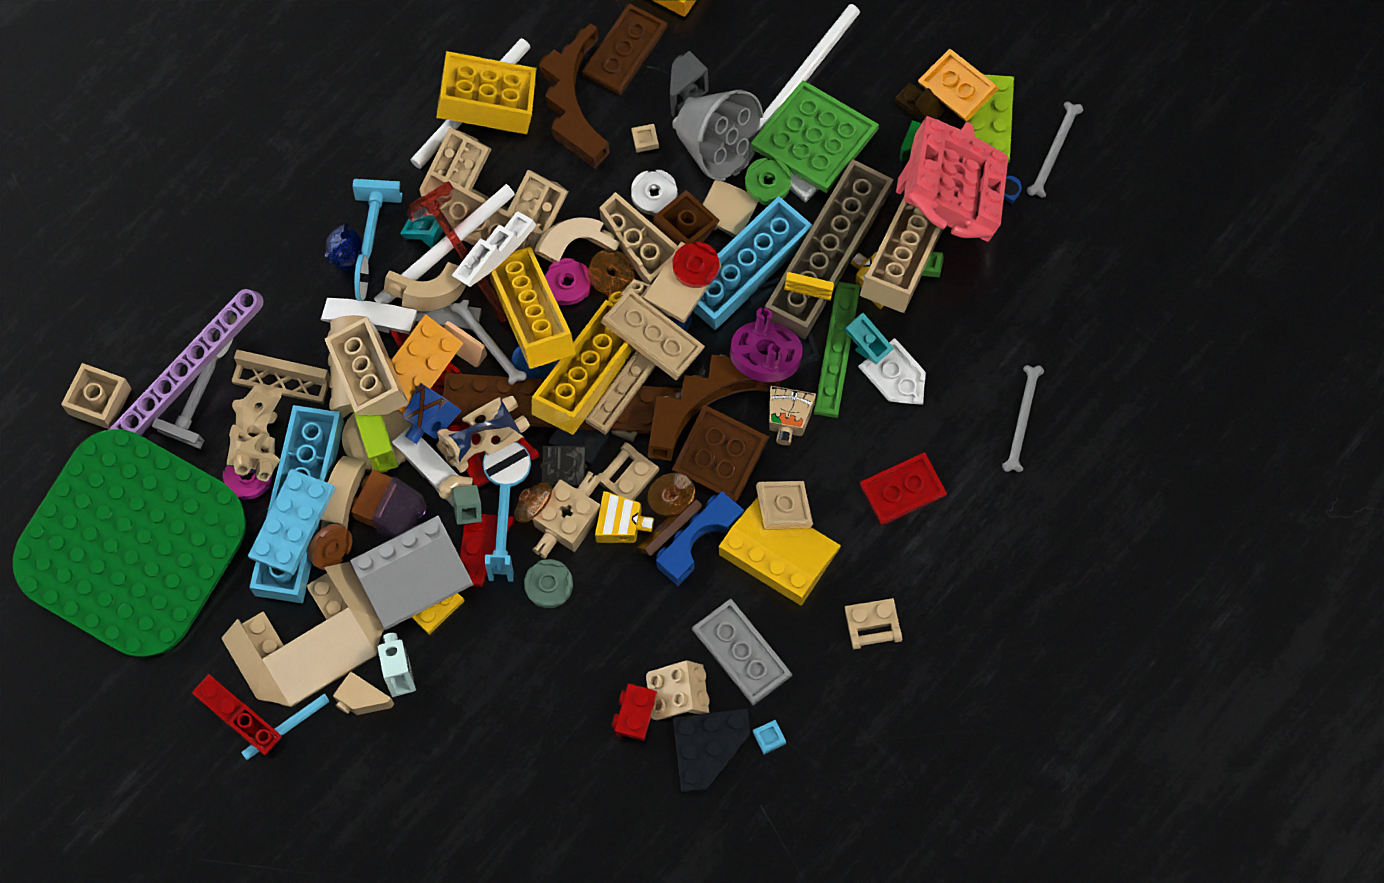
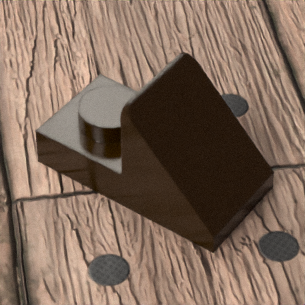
[895,83,945,123]

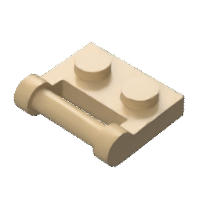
[597,442,659,501]
[845,598,902,650]

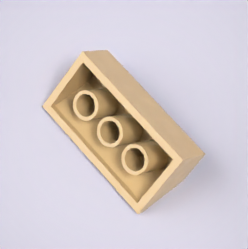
[325,317,409,415]

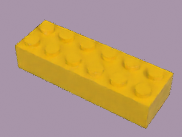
[489,246,576,369]
[532,300,636,435]

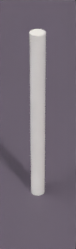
[760,4,860,130]
[411,39,530,169]
[373,184,516,304]

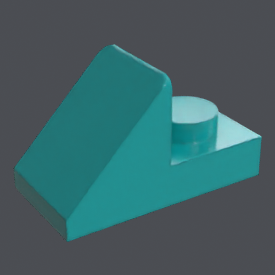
[400,215,443,248]
[844,313,894,364]

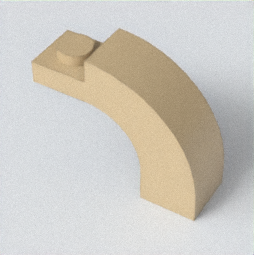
[533,217,620,263]
[384,262,467,311]
[321,456,366,529]

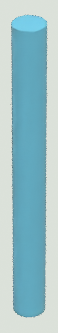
[241,694,330,760]

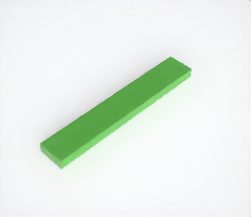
[814,282,860,418]

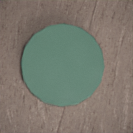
[524,559,573,608]

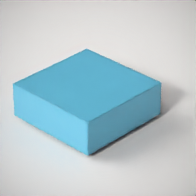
[753,720,786,754]

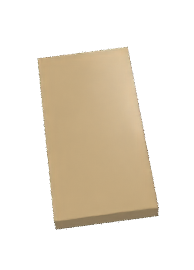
[601,289,705,380]

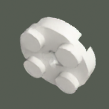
[631,170,678,217]

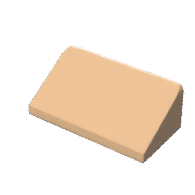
[444,321,487,367]

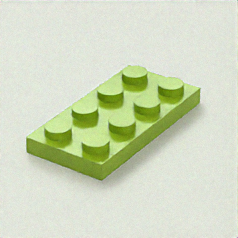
[965,75,1014,163]

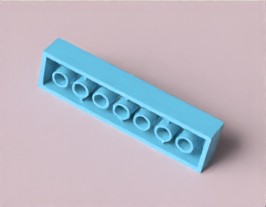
[250,405,345,603]

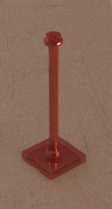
[407,181,508,324]

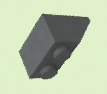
[670,51,708,118]

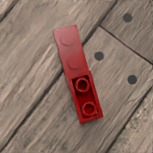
[192,674,282,756]

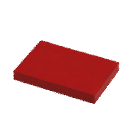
[860,452,947,526]

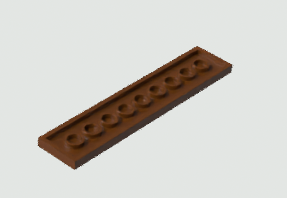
[443,373,682,436]

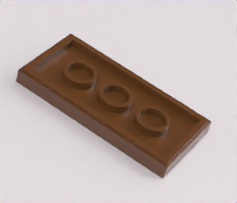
[582,3,668,96]

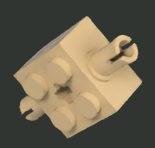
[532,472,601,559]

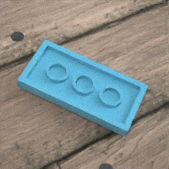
[248,469,336,575]

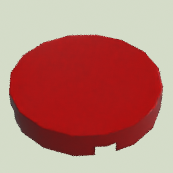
[673,242,720,288]

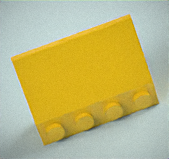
[436,51,536,134]
[719,497,841,606]

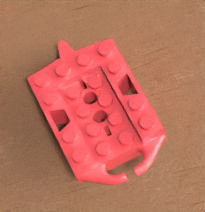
[896,116,1008,242]

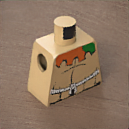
[769,386,816,445]

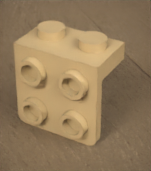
[646,661,709,720]

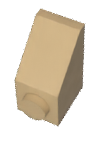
[333,672,394,715]

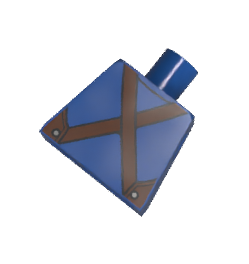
[403,383,462,444]

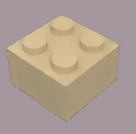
[61,363,132,429]

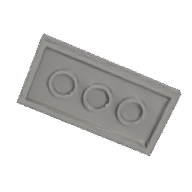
[692,599,792,705]

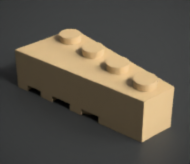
[599,192,678,285]

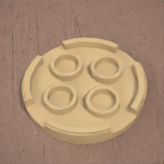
[342,410,412,473]

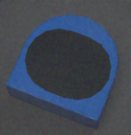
[1004,176,1021,204]

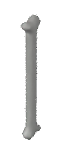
[1027,102,1083,198]
[451,300,526,385]
[1002,365,1044,472]

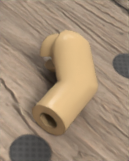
[438,475,473,499]

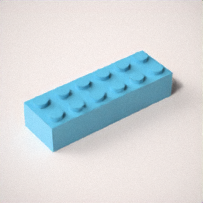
[693,196,813,330]

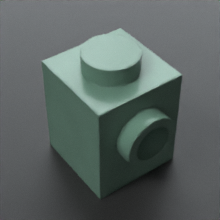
[452,485,482,525]

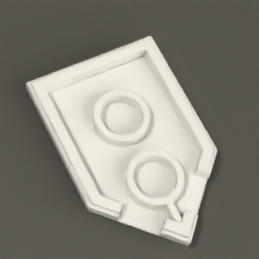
[858,338,926,405]

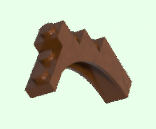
[540,23,610,168]
[648,355,781,461]

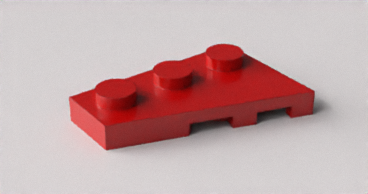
[460,514,515,587]

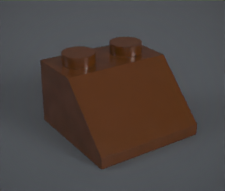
[652,190,720,246]

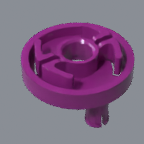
[730,308,803,382]

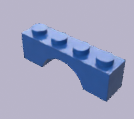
[656,491,744,586]

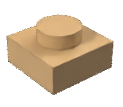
[632,124,659,153]

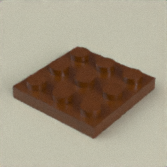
[672,405,769,502]

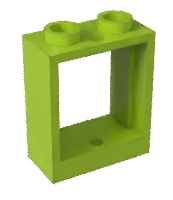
[352,407,399,473]

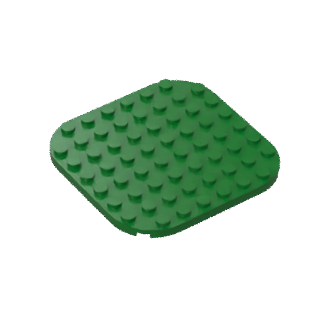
[13,429,246,658]

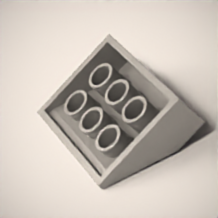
[350,516,474,630]

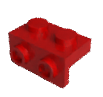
[612,684,658,741]

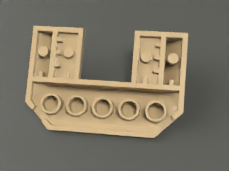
[419,127,568,255]
[221,562,384,707]

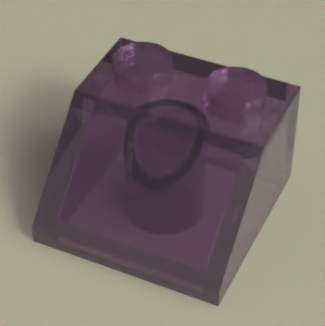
[372,477,427,539]

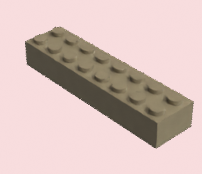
[765,159,894,339]

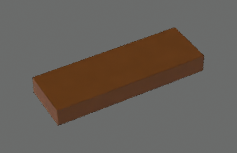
[637,498,702,555]

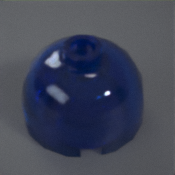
[324,223,363,271]

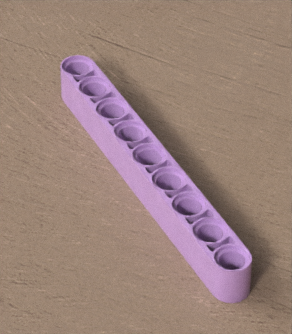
[109,289,263,436]

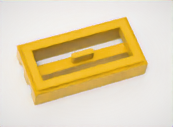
[784,272,834,301]

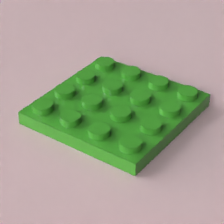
[750,80,879,193]

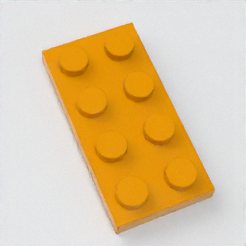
[391,314,463,415]

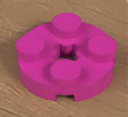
[545,258,591,305]
[223,465,272,500]

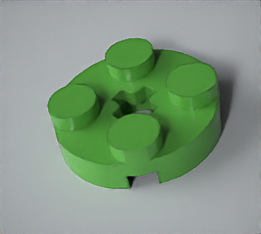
[745,158,791,205]

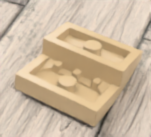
[702,180,759,238]

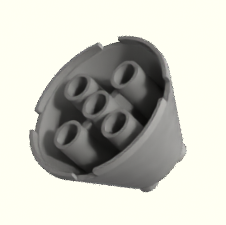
[673,90,763,181]

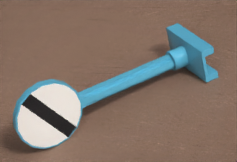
[353,179,402,301]
[483,442,531,582]

